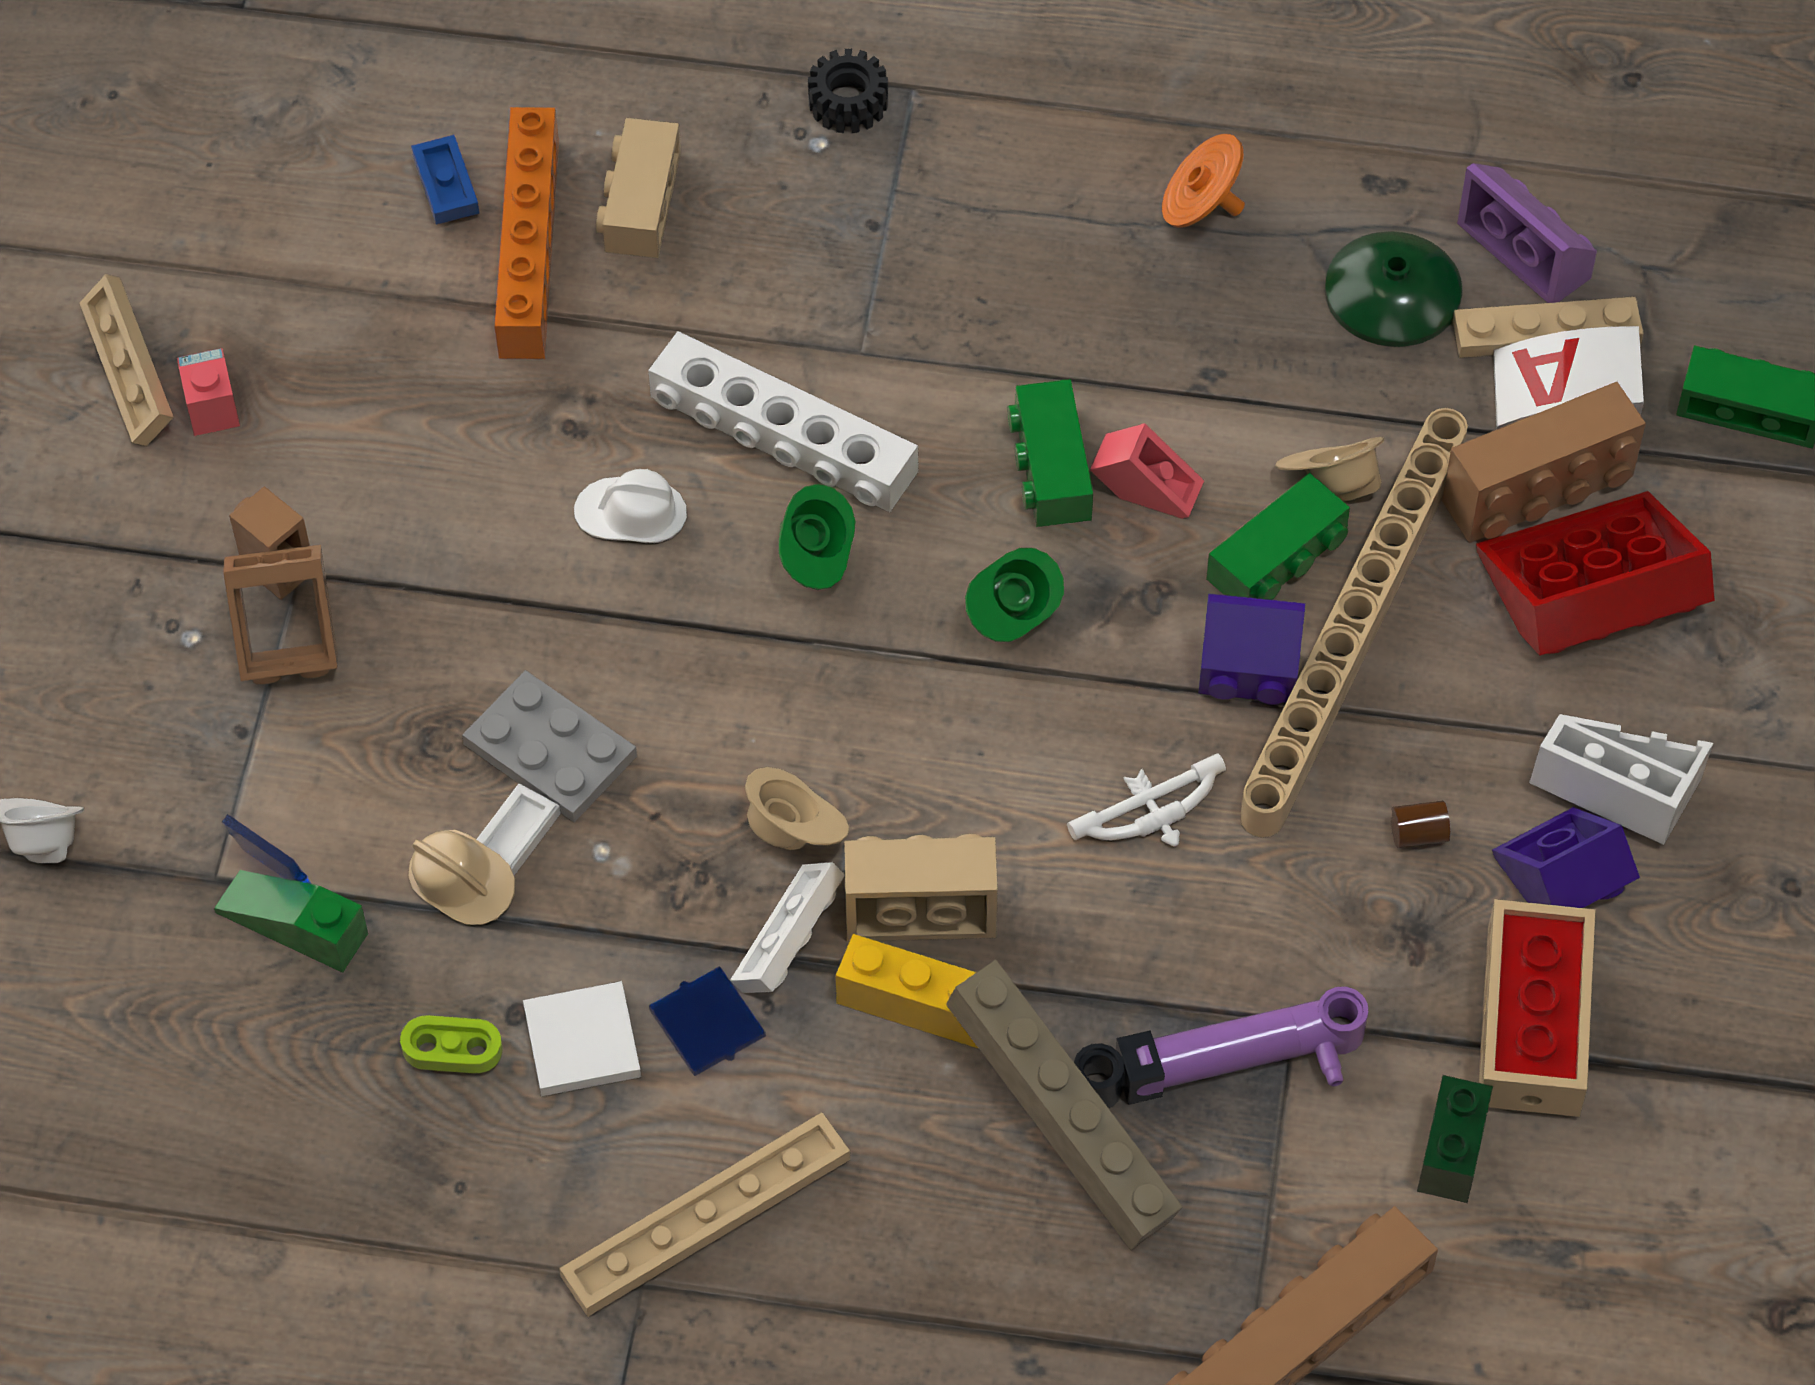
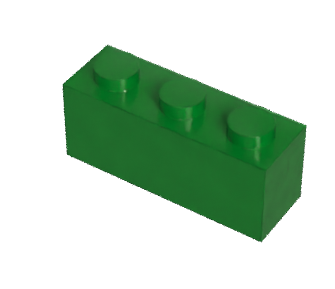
[1676,345,1815,449]
[1007,379,1093,527]
[1206,473,1350,600]

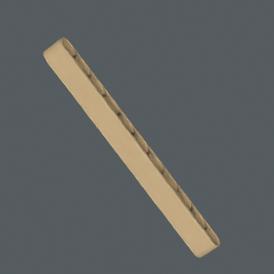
[1240,408,1468,838]

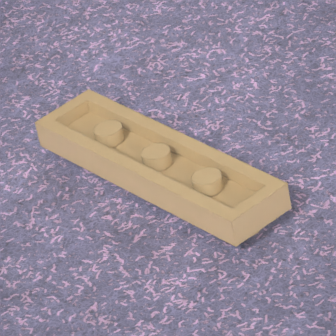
[80,274,174,446]
[1453,297,1643,358]

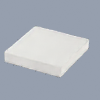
[523,981,641,1097]

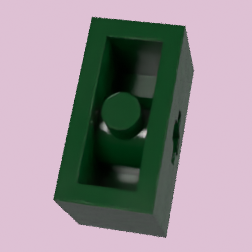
[1417,1075,1493,1203]

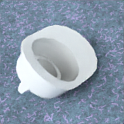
[574,469,687,543]
[0,798,84,863]

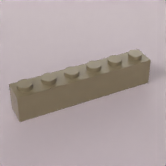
[946,959,1183,1250]

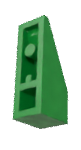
[214,870,368,973]

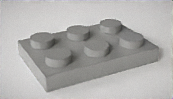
[462,670,637,823]

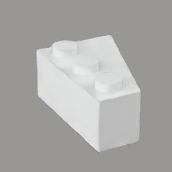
[1530,714,1713,845]

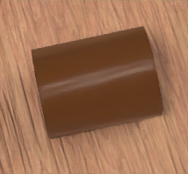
[1391,800,1450,848]

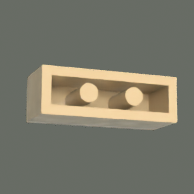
[596,118,681,258]

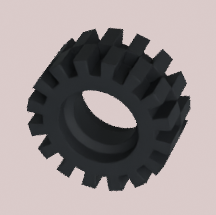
[808,49,888,133]

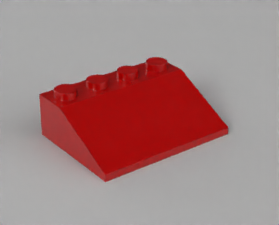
[1476,491,1715,656]

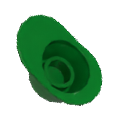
[778,484,856,590]
[965,548,1064,642]

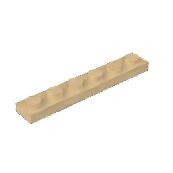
[559,1113,850,1317]

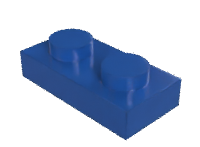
[411,135,480,225]

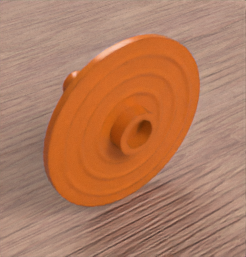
[1162,134,1245,228]

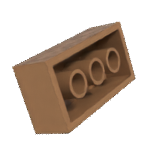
[1442,381,1646,543]

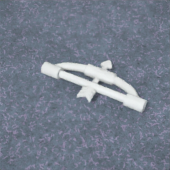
[1067,753,1226,847]

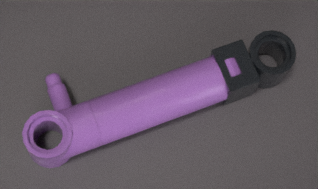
[1074,987,1368,1108]

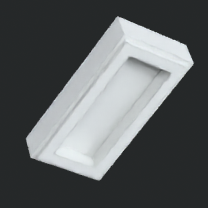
[476,784,561,875]

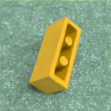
[835,934,978,1048]

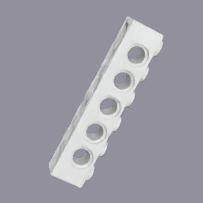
[648,331,918,512]

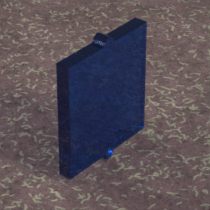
[222,814,312,884]
[649,966,766,1076]

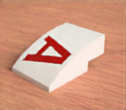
[1493,326,1644,429]

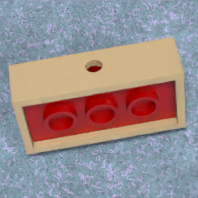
[1479,899,1595,1117]

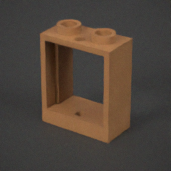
[223,545,338,684]

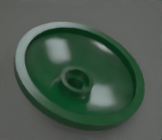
[1325,231,1462,347]

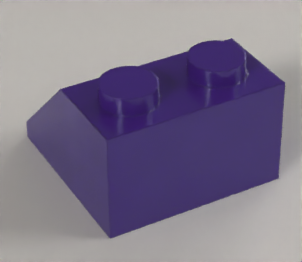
[1198,594,1306,704]
[1492,807,1640,908]

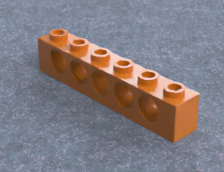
[495,107,559,359]

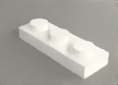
[730,862,845,993]

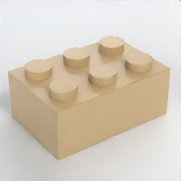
[844,834,997,941]

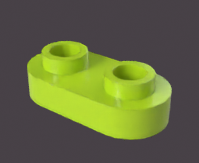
[400,1015,503,1073]

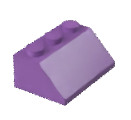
[1457,163,1597,303]

